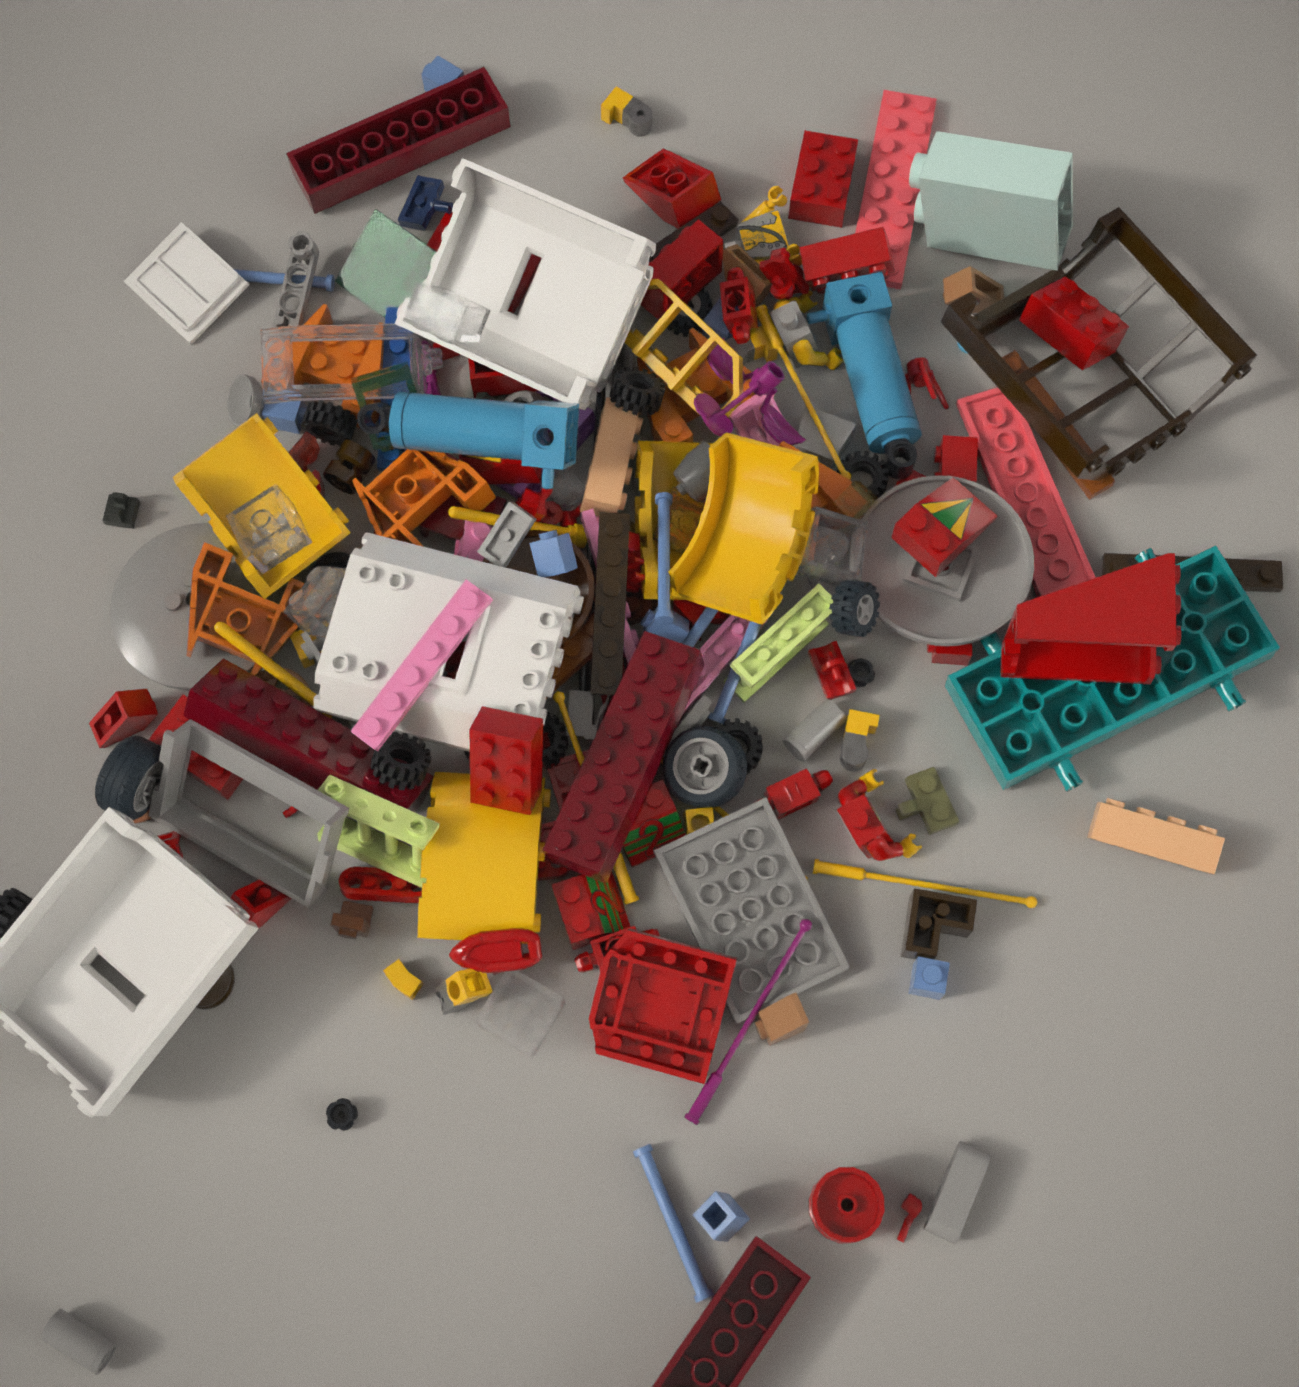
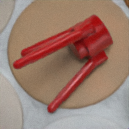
[904,357,949,409]

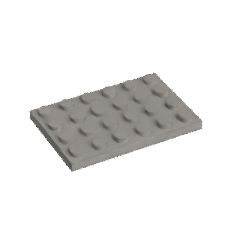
[653,797,850,1024]

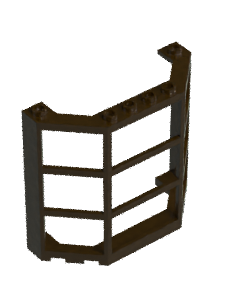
[941,207,1257,481]

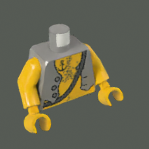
[723,186,802,266]
[770,291,844,370]

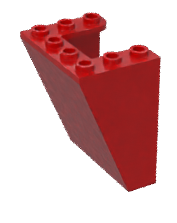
[1001,553,1181,684]

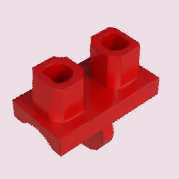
[759,248,809,300]
[515,488,563,525]
[808,640,856,700]

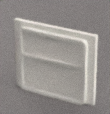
[123,222,249,345]

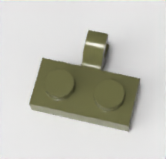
[895,767,960,835]

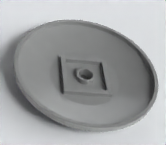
[852,476,1034,646]
[110,523,287,690]

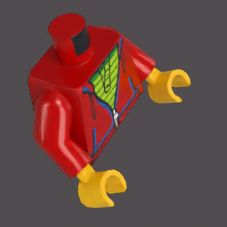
[837,769,922,861]

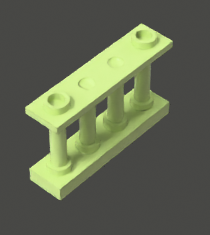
[723,583,833,703]
[317,775,439,888]

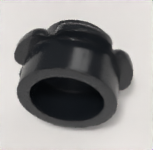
[848,658,875,687]
[326,1098,358,1131]

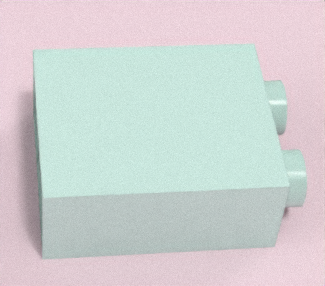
[909,131,1073,271]

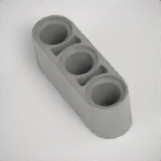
[924,1141,991,1244]

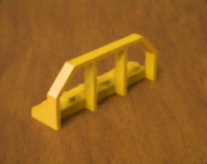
[624,279,743,417]

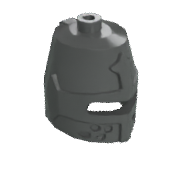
[673,440,710,503]

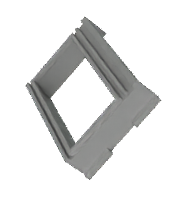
[148,719,349,908]

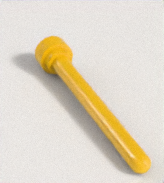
[448,506,587,548]
[214,621,332,718]

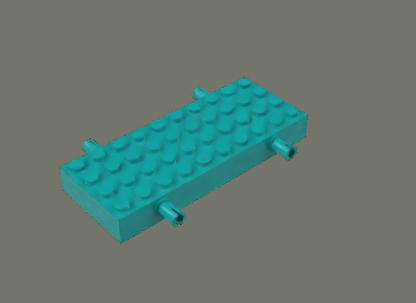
[945,545,1280,792]

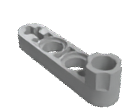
[272,231,319,344]

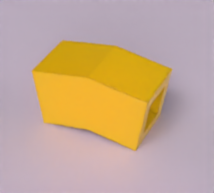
[383,959,424,1000]

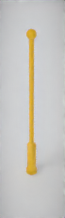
[756,305,851,480]
[553,691,640,905]
[812,859,1038,908]

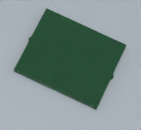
[334,209,437,318]

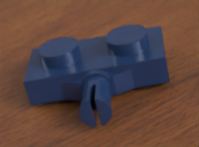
[397,175,453,231]

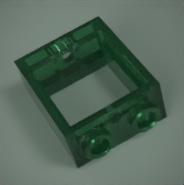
[351,361,417,452]

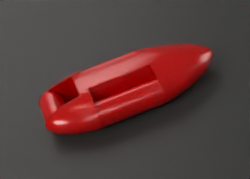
[449,928,543,973]

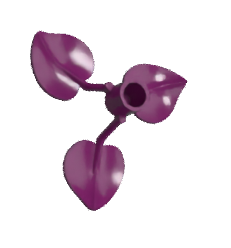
[694,338,806,445]

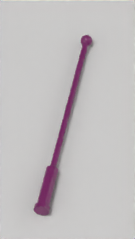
[684,919,812,1126]

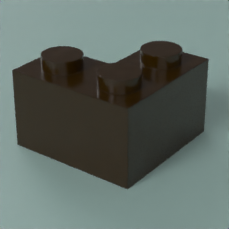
[901,888,977,960]

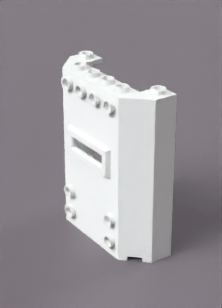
[395,158,656,410]
[313,532,584,752]
[0,807,259,1117]

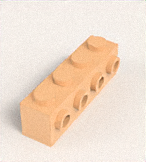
[580,397,643,516]
[1087,798,1225,874]

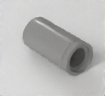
[783,699,847,762]
[40,1309,117,1375]

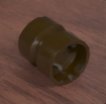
[322,440,376,495]

